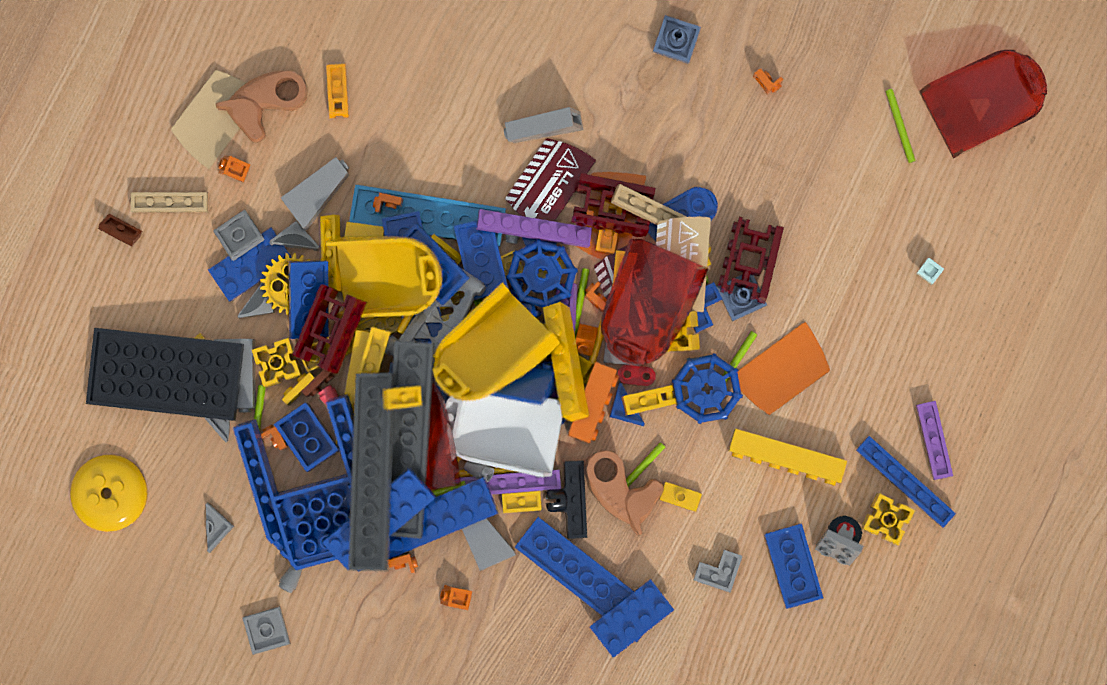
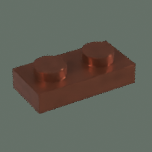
[98,214,142,247]
[301,370,335,397]

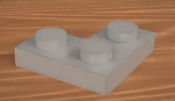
[693,550,742,593]

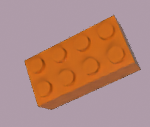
[568,362,619,444]

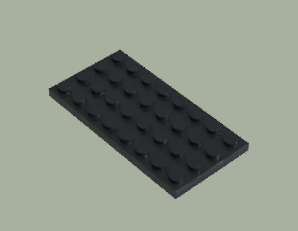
[86,328,244,421]

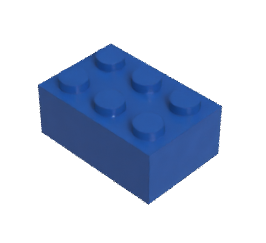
[274,402,340,472]

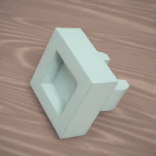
[916,258,944,285]

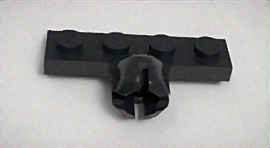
[546,461,587,539]

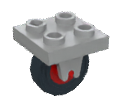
[815,516,863,566]

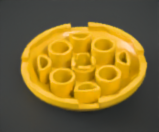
[70,455,148,532]

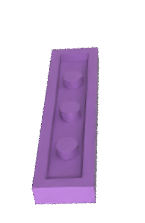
[916,401,953,480]

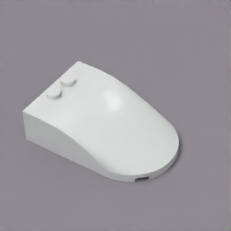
[440,396,563,477]

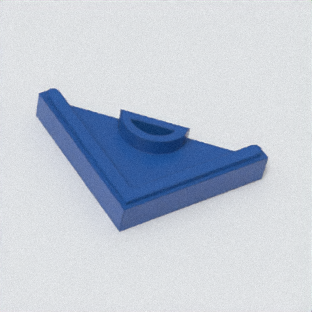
[610,383,645,427]

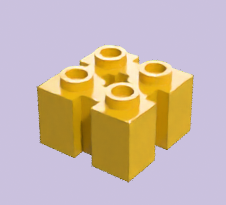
[653,311,700,352]
[252,338,302,388]
[861,493,915,545]

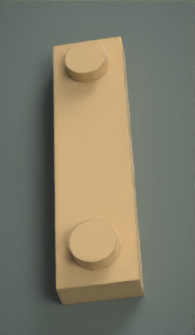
[610,184,687,225]
[131,192,208,212]

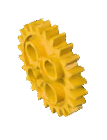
[260,253,310,315]

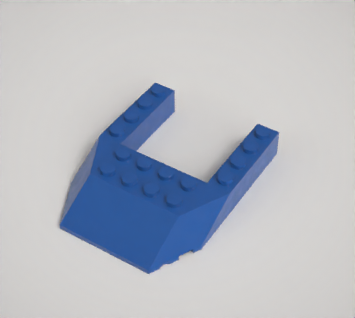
[233,394,354,570]

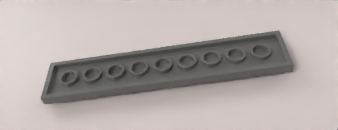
[391,341,435,538]
[348,373,395,571]

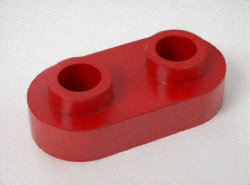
[617,365,656,386]

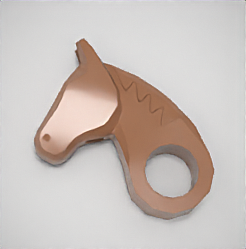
[216,71,308,143]
[584,450,664,536]

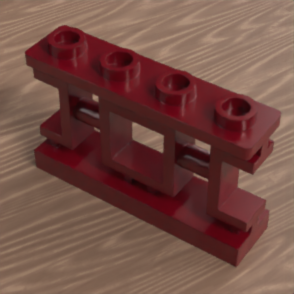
[571,173,656,237]
[718,216,784,304]
[292,284,367,374]

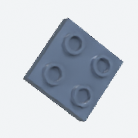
[653,15,701,64]
[716,274,767,321]

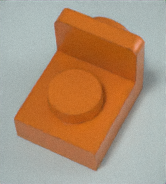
[753,68,784,94]
[218,156,250,182]
[373,192,403,214]
[585,281,608,312]
[576,324,598,356]
[261,425,289,450]
[388,553,418,573]
[440,585,473,610]

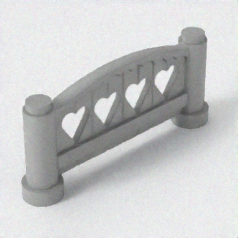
[385,261,486,356]

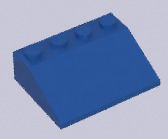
[489,362,557,405]

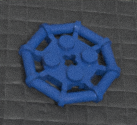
[506,239,578,308]
[671,353,743,424]

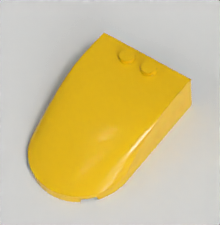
[326,236,442,318]
[433,282,560,401]

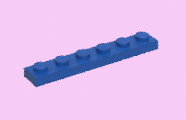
[856,436,956,528]

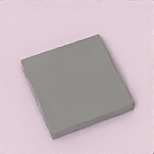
[213,209,265,261]
[242,607,291,655]

